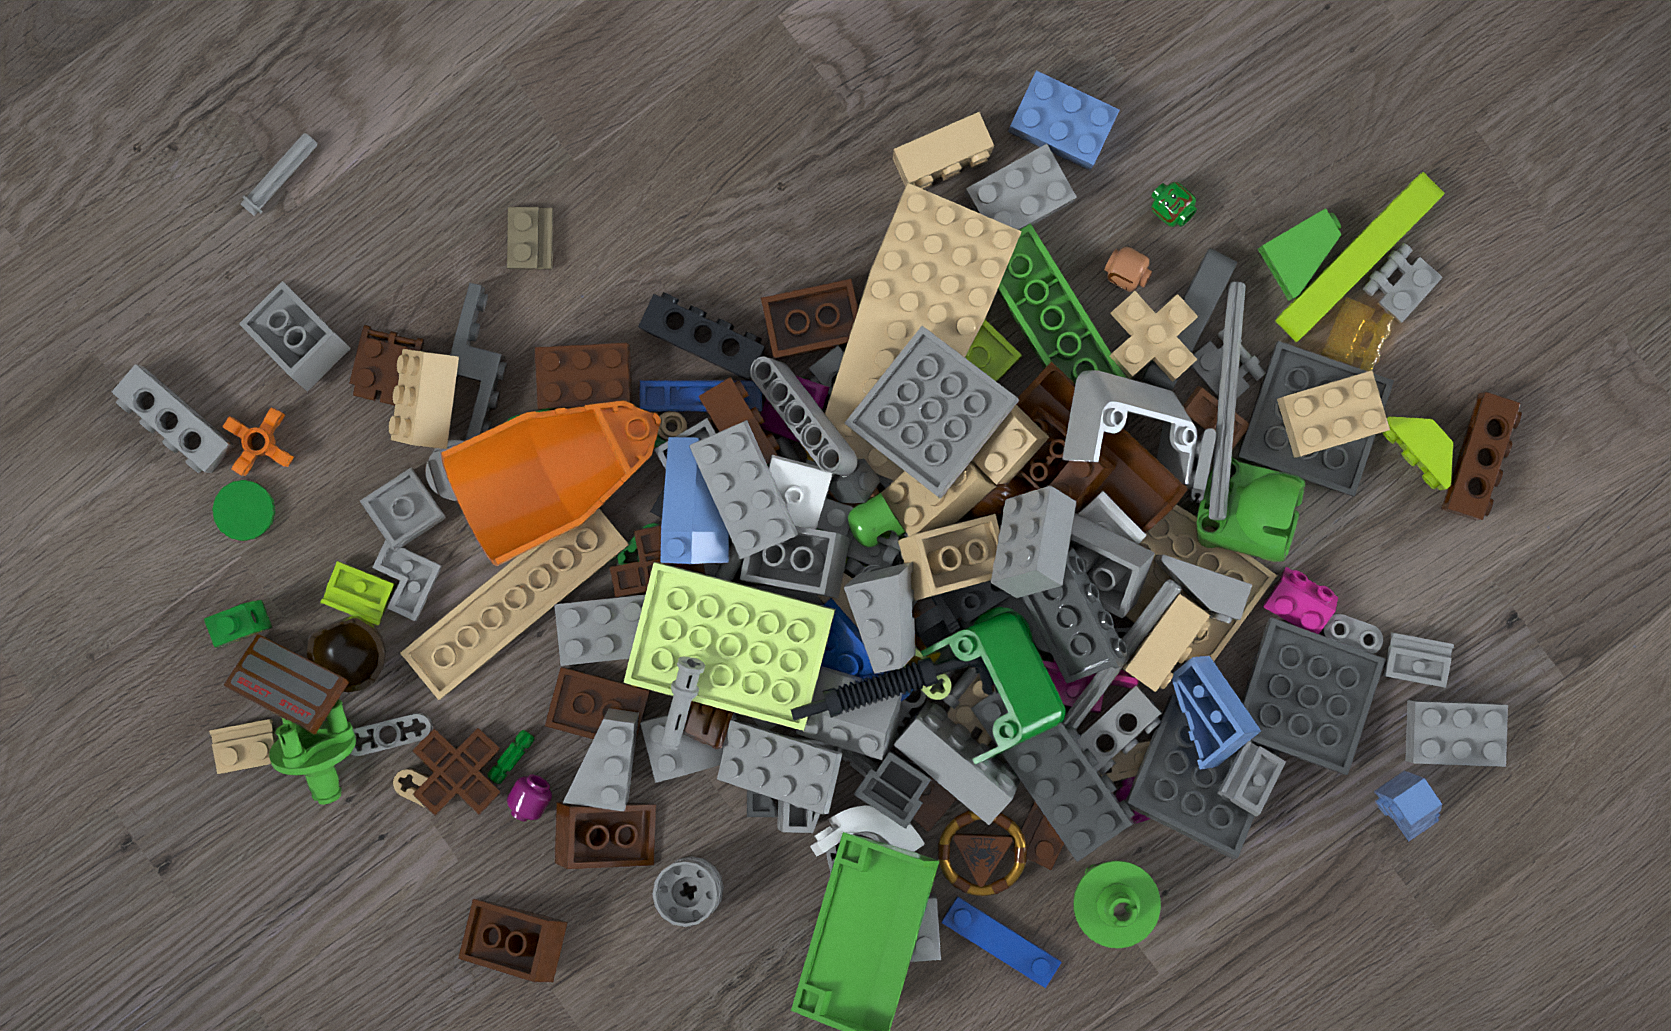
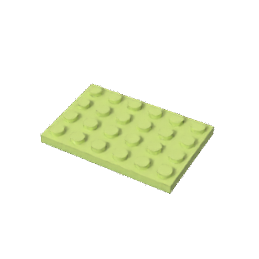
[623,562,836,731]

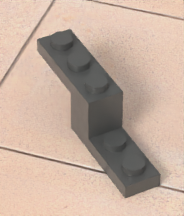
[450,282,508,441]

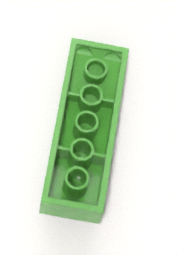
[997,223,1126,384]

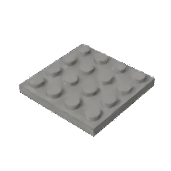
[845,326,1019,499]

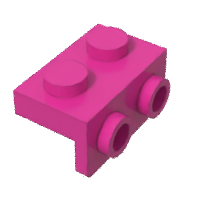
[1264,567,1338,634]

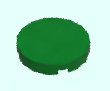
[212,480,276,541]

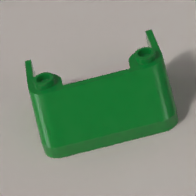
[921,612,1066,765]

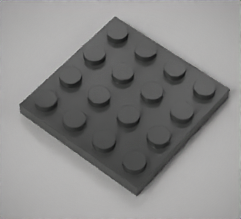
[1237,341,1394,497]
[1241,618,1386,775]
[1126,694,1280,860]

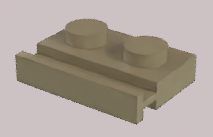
[507,207,553,270]

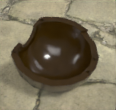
[306,616,386,693]

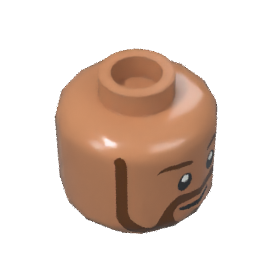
[1104,246,1153,292]

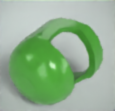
[848,493,906,547]

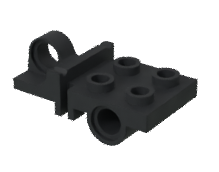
[915,580,1011,648]

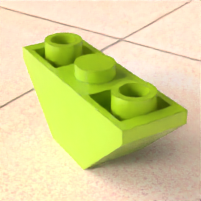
[1382,417,1453,490]

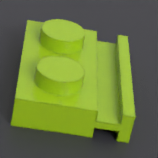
[320,561,396,625]

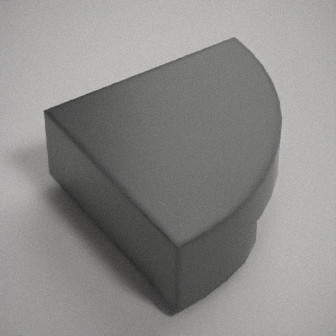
[747,790,778,817]

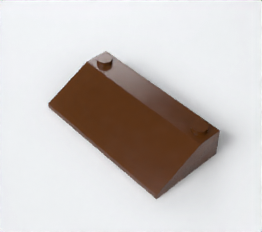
[1016,362,1188,534]

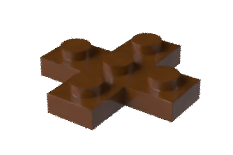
[609,525,706,597]
[412,728,501,816]

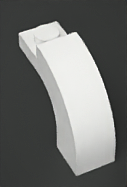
[810,806,925,856]

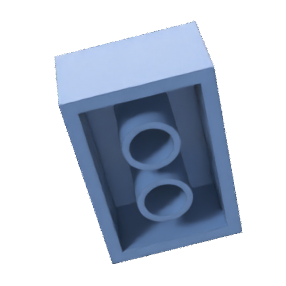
[1008,71,1119,170]

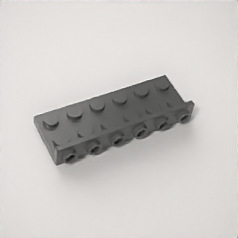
[971,692,1135,862]

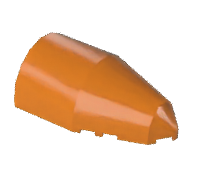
[441,400,661,566]

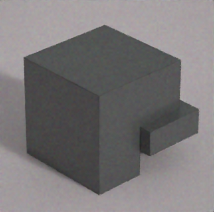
[854,750,932,829]

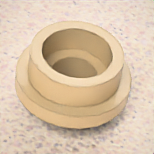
[658,411,687,441]

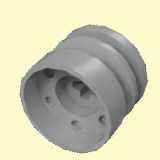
[652,856,724,927]

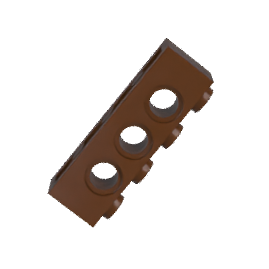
[1441,392,1522,521]

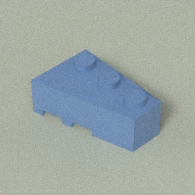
[1172,656,1261,770]
[1374,771,1442,842]

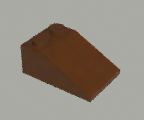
[555,802,656,869]
[458,899,568,982]

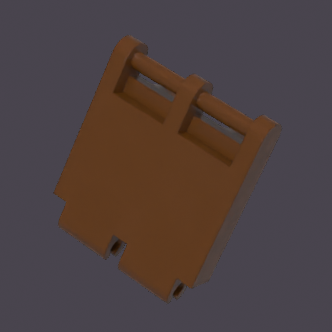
[349,325,424,406]

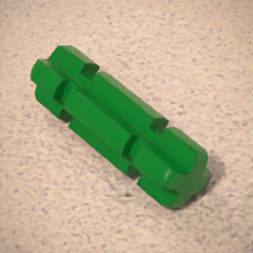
[487,730,535,784]

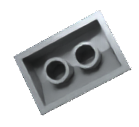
[796,666,902,760]

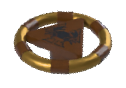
[937,810,1027,896]

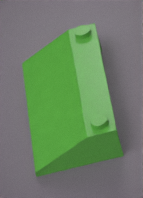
[791,832,939,1031]

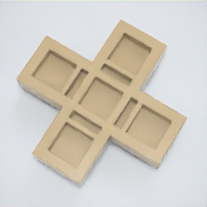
[1110,291,1198,382]

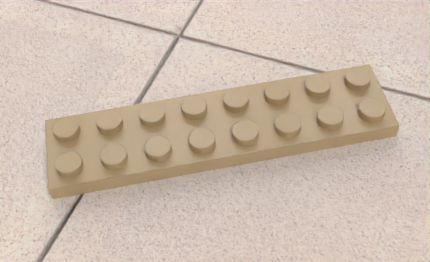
[400,508,629,700]

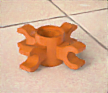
[222,407,294,476]

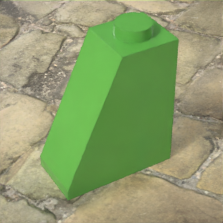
[1258,208,1341,301]

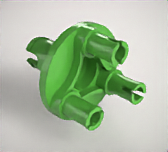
[269,699,356,805]
[1073,860,1161,948]

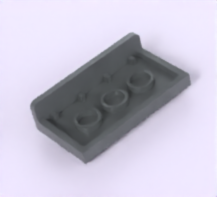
[1023,547,1129,684]

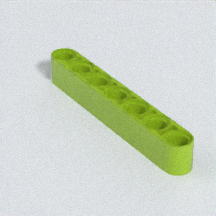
[1274,172,1445,342]

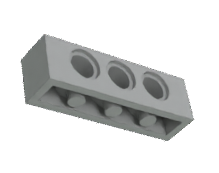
[112,364,235,473]
[1077,686,1163,775]

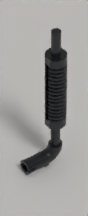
[790,656,999,721]

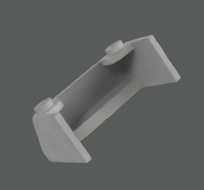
[1062,370,1198,485]

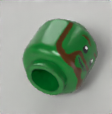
[1151,182,1197,227]

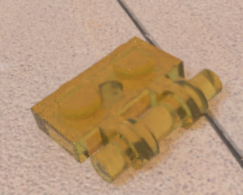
[1321,297,1394,371]

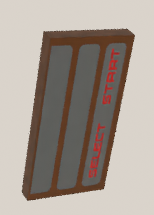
[224,634,349,735]

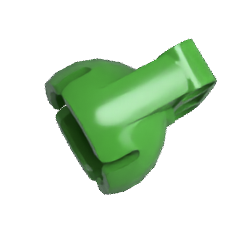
[1197,457,1305,562]

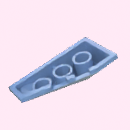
[661,437,729,564]

